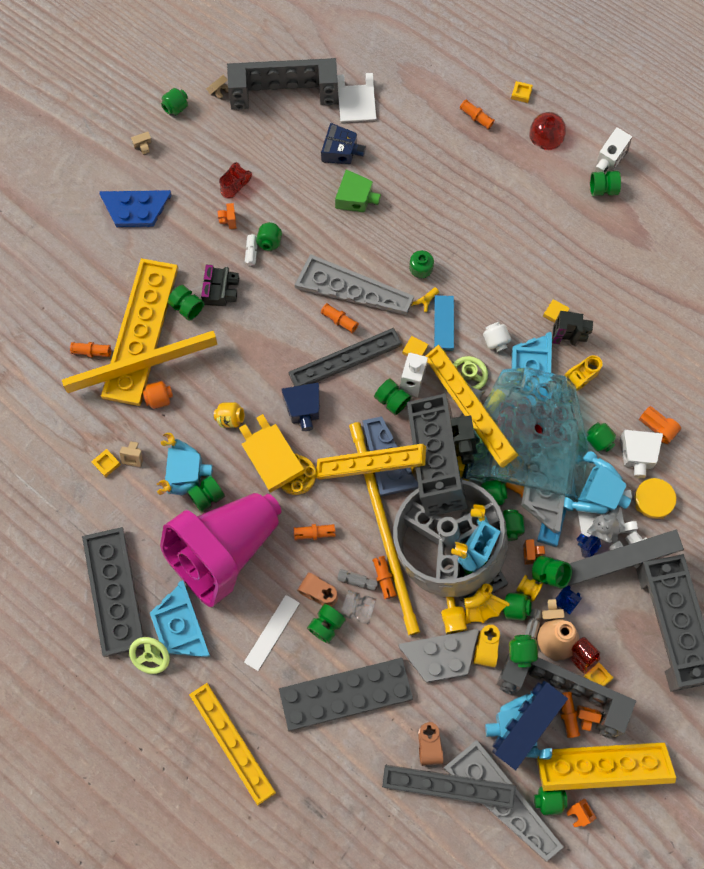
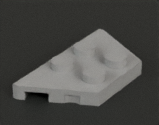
[521,458,570,533]
[398,629,478,683]

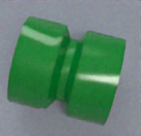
[590,171,621,196]
[168,285,204,321]
[374,378,411,415]
[187,475,225,513]
[532,555,572,589]
[307,604,346,644]

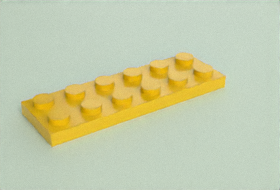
[536,742,676,791]

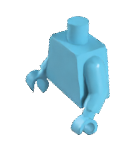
[564,451,631,514]
[485,691,552,760]

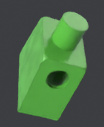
[335,170,381,212]

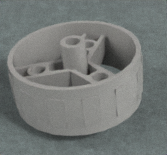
[393,479,508,597]

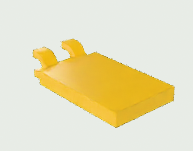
[239,414,305,493]

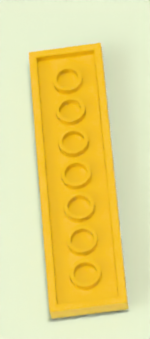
[101,258,178,406]

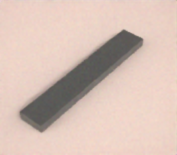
[288,328,402,386]
[566,529,684,587]
[382,764,516,808]

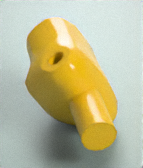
[441,597,467,635]

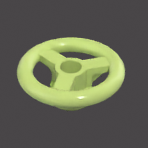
[453,356,488,390]
[129,637,170,674]

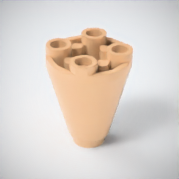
[537,618,579,661]

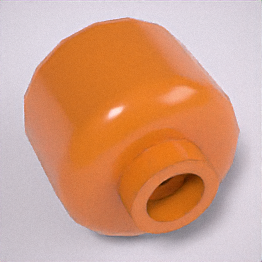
[143,381,173,409]

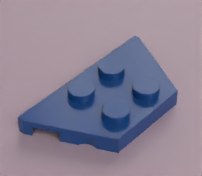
[99,190,172,227]

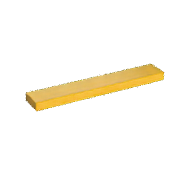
[316,444,426,480]
[189,683,276,806]

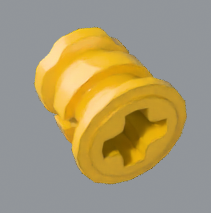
[516,575,543,601]

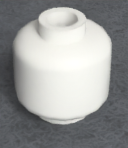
[483,322,511,352]

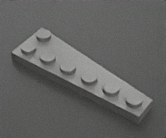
[295,254,414,315]
[444,740,563,862]

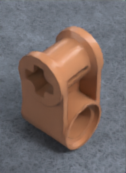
[297,572,338,607]
[418,722,443,766]

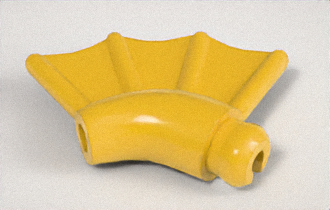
[464,583,510,624]

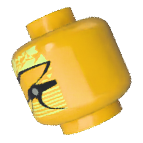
[214,402,245,428]

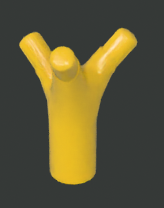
[411,287,439,312]

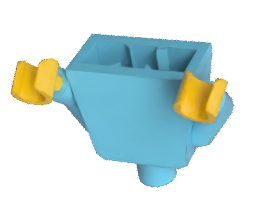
[156,432,213,496]
[451,504,501,572]

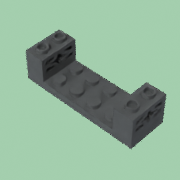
[227,58,338,110]
[407,393,468,517]
[636,554,704,692]
[496,653,636,739]

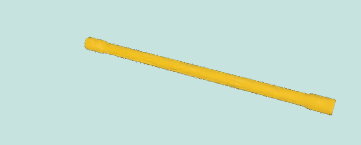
[349,422,420,636]

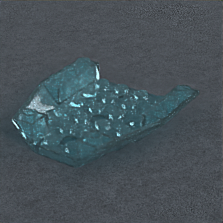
[467,367,588,502]

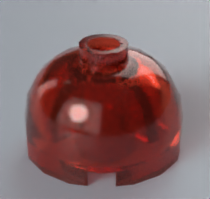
[529,112,566,150]

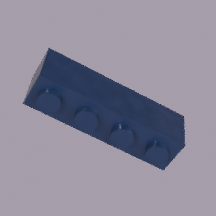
[492,681,568,771]

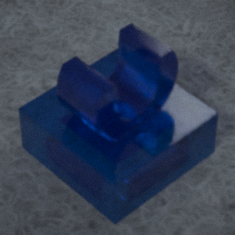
[576,533,601,558]
[555,586,582,615]

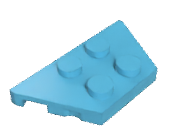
[511,332,552,404]
[150,580,210,657]

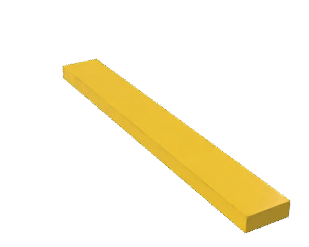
[62,331,218,393]
[425,345,519,468]

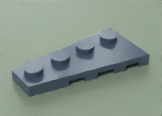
[362,416,418,497]

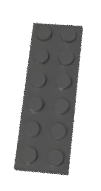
[82,527,145,657]
[279,658,413,731]

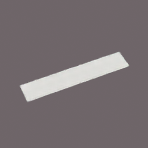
[244,595,300,671]

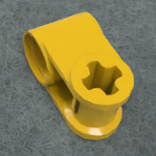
[564,355,603,391]
[474,625,500,668]

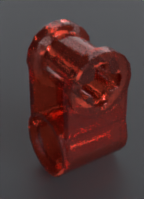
[219,162,252,198]
[571,637,600,673]

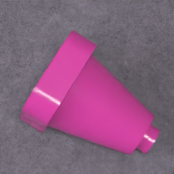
[160,493,282,607]

